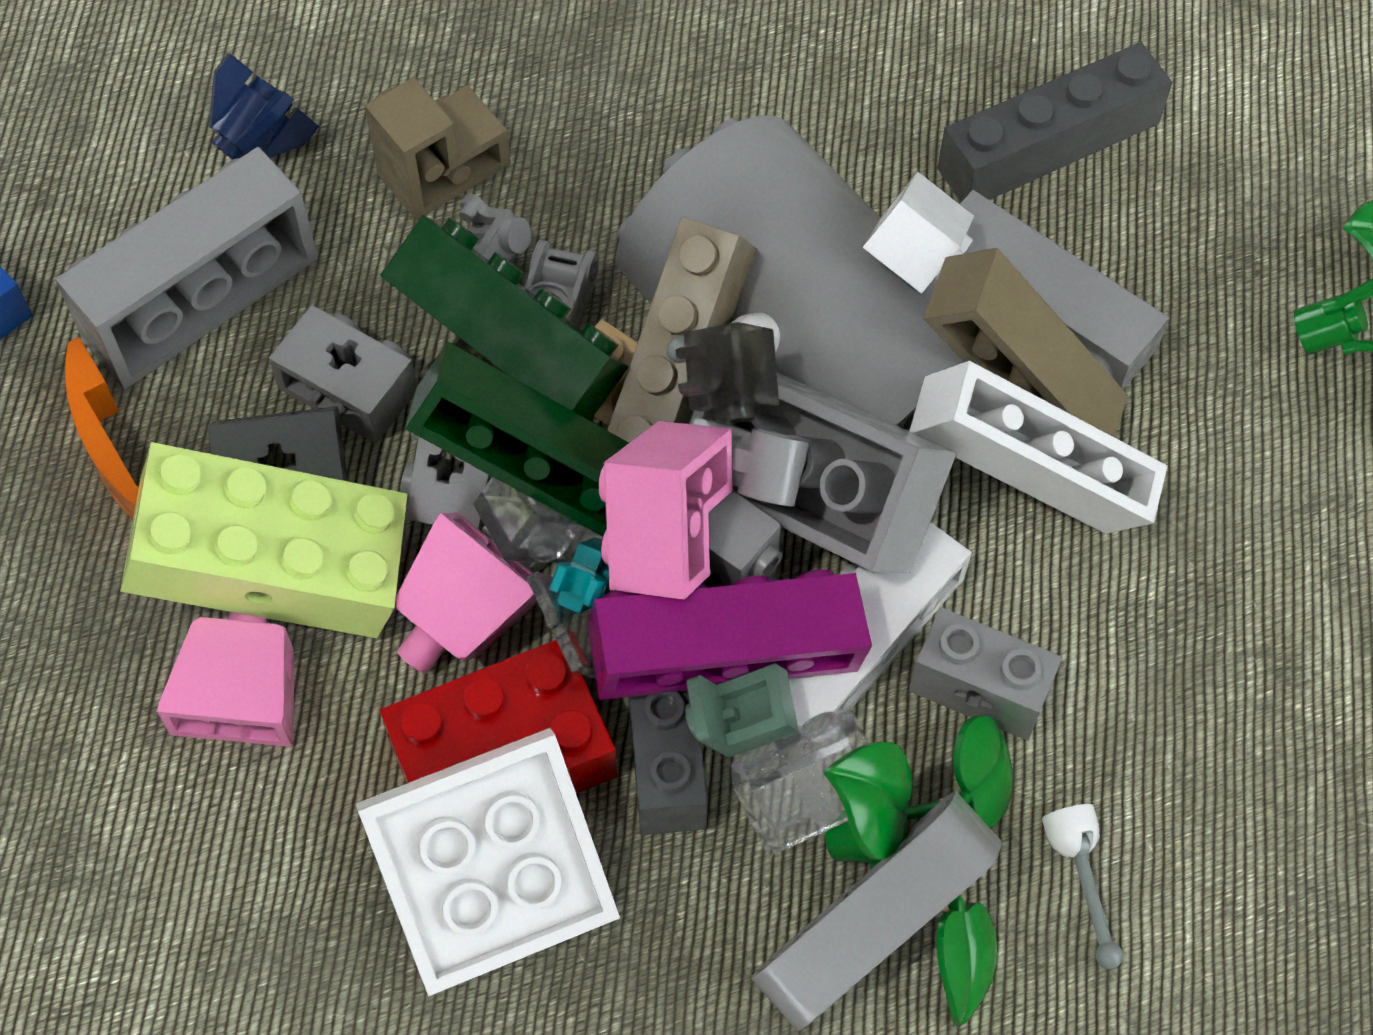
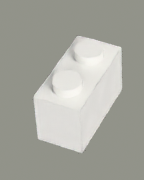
[863,172,974,294]

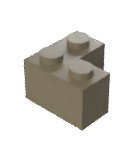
[364,77,511,221]

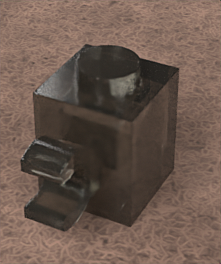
[675,322,779,424]

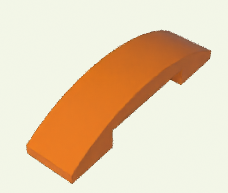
[65,337,139,520]

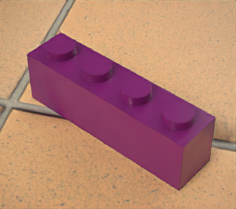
[587,569,872,700]

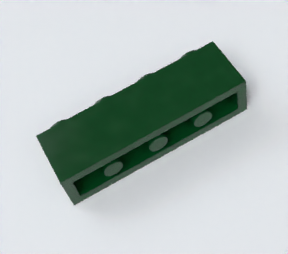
[380,215,629,421]
[405,341,629,537]

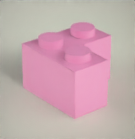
[599,421,733,600]

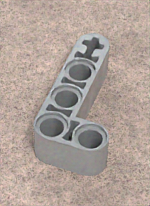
[751,791,1002,1031]

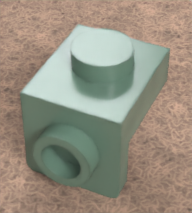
[685,663,799,758]

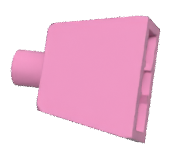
[395,512,549,674]
[157,612,294,747]

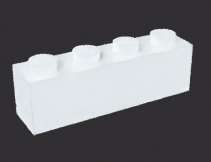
[910,361,1168,534]
[782,522,972,758]

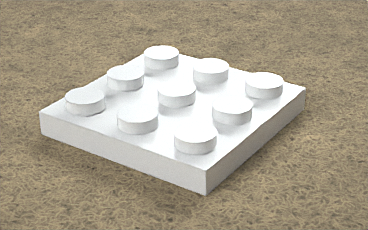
[356,728,620,996]

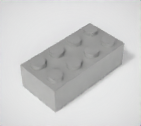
[55,146,318,390]
[689,355,957,573]

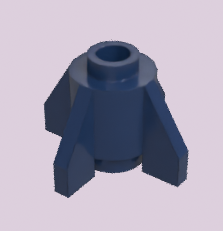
[209,53,320,160]

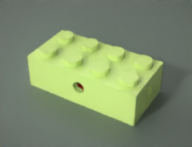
[120,442,408,638]

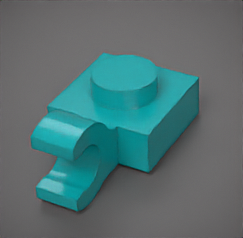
[549,537,612,614]

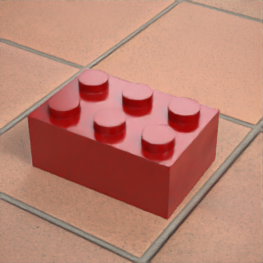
[379,636,617,794]

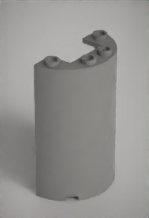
[615,115,964,431]

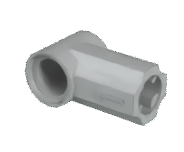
[692,417,809,506]

